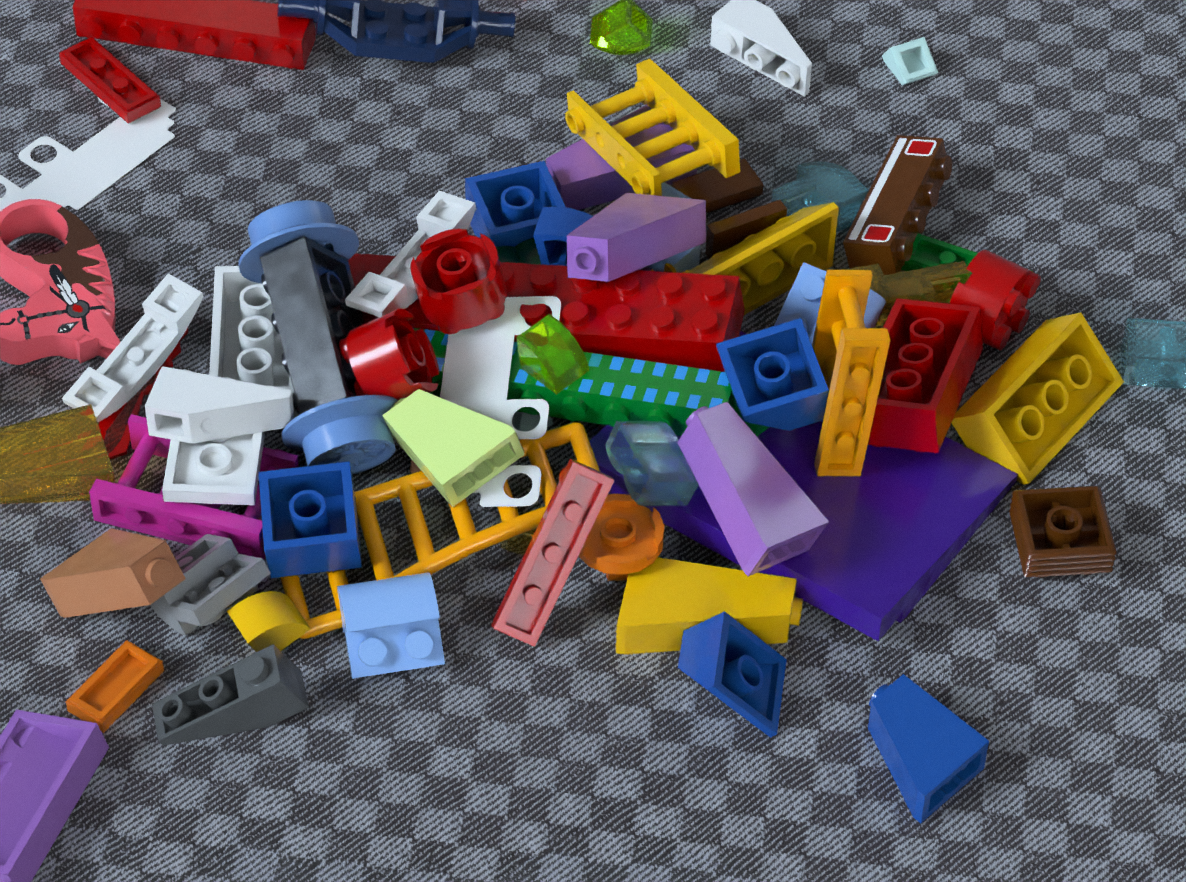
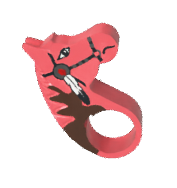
[0,199,120,365]

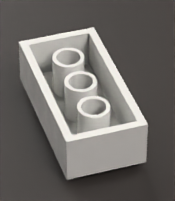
[209,266,299,418]

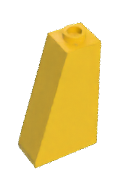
[616,557,803,655]

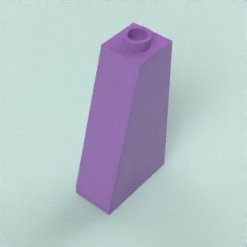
[546,105,697,210]
[567,193,706,282]
[677,402,829,576]

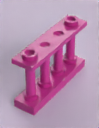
[89,414,299,560]

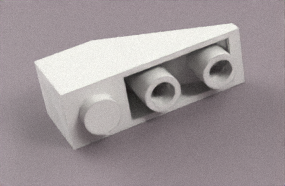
[710,0,812,97]
[145,366,294,444]

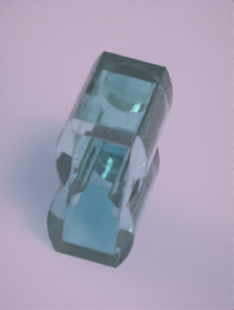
[605,421,698,506]

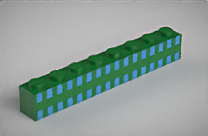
[412,327,738,436]

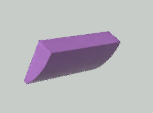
[0,709,109,882]

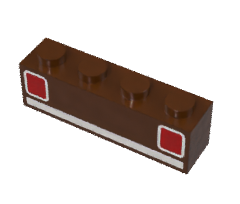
[843,135,952,277]

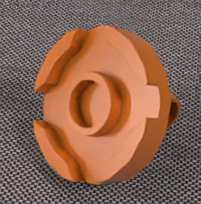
[578,493,665,582]

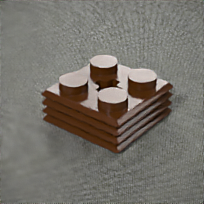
[1009,486,1117,578]

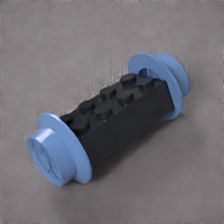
[238,200,397,474]

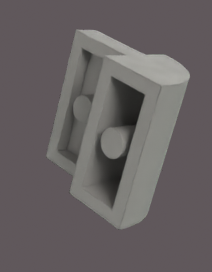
[150,534,271,636]

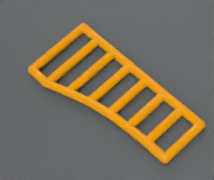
[280,422,608,639]

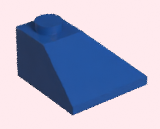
[678,611,787,737]

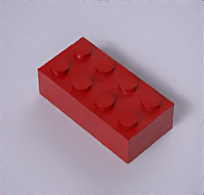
[868,298,983,453]

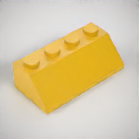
[682,202,839,315]
[951,312,1124,485]

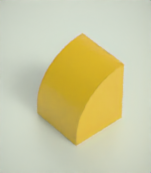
[227,591,311,652]

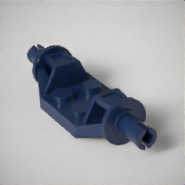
[277,0,516,63]

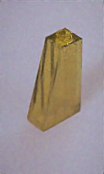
[0,404,115,504]

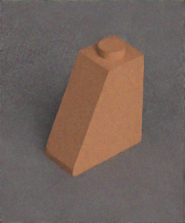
[40,528,186,618]

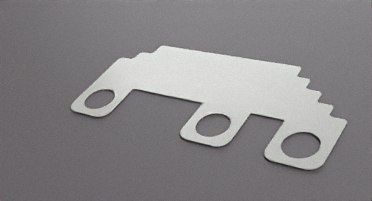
[0,97,176,211]
[440,296,561,507]

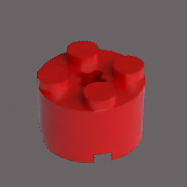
[410,229,507,334]
[949,249,1041,351]
[339,308,439,401]

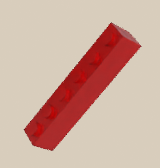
[72,0,316,70]

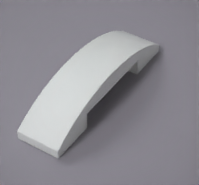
[345,191,476,317]
[62,274,203,422]

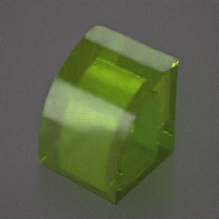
[590,0,653,55]
[516,314,589,395]

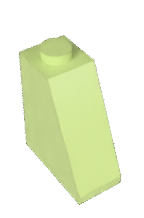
[382,389,525,507]

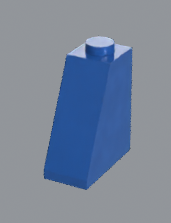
[868,674,989,824]

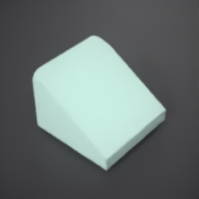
[882,37,939,86]

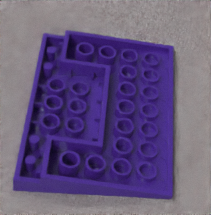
[576,331,1018,642]

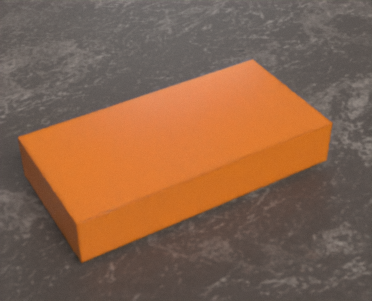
[66,640,164,733]

